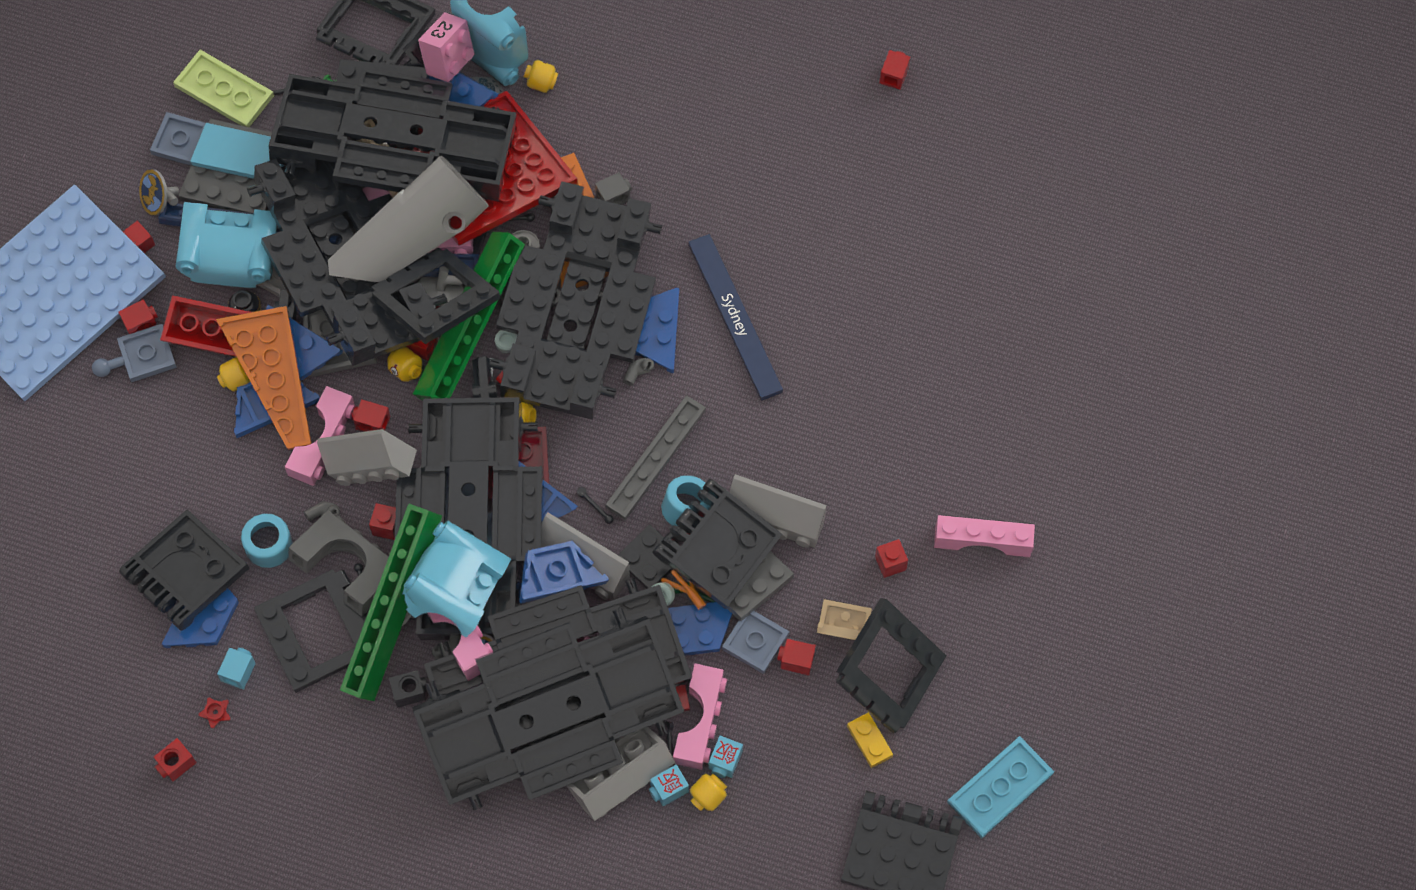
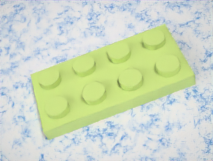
[173,50,274,127]

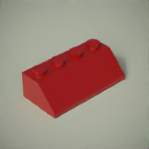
[160,295,252,357]

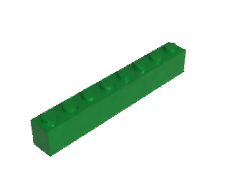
[413,232,525,401]
[340,504,442,701]

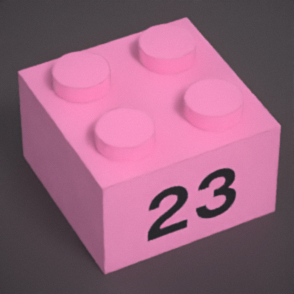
[418,12,475,82]

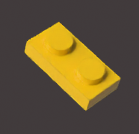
[847,712,893,768]

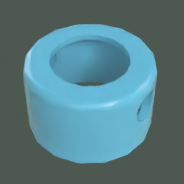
[661,476,711,526]
[241,514,293,568]

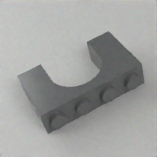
[288,510,389,616]

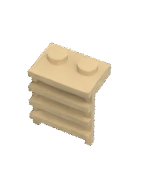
[817,599,872,640]

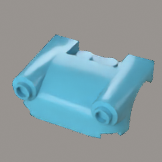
[450,0,528,86]
[175,202,277,288]
[403,521,511,638]

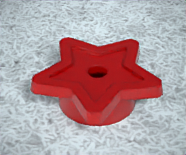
[199,697,230,728]

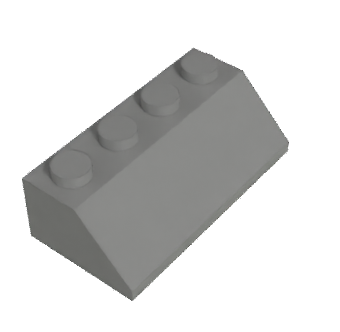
[317,429,417,486]
[729,474,827,548]
[542,512,630,600]
[566,727,675,821]

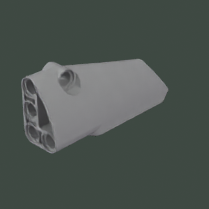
[328,156,489,282]

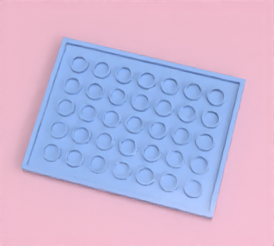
[0,184,166,401]

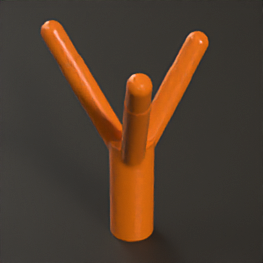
[661,570,706,610]

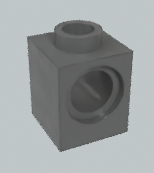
[595,172,632,205]

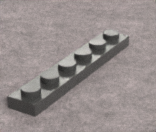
[606,395,706,521]

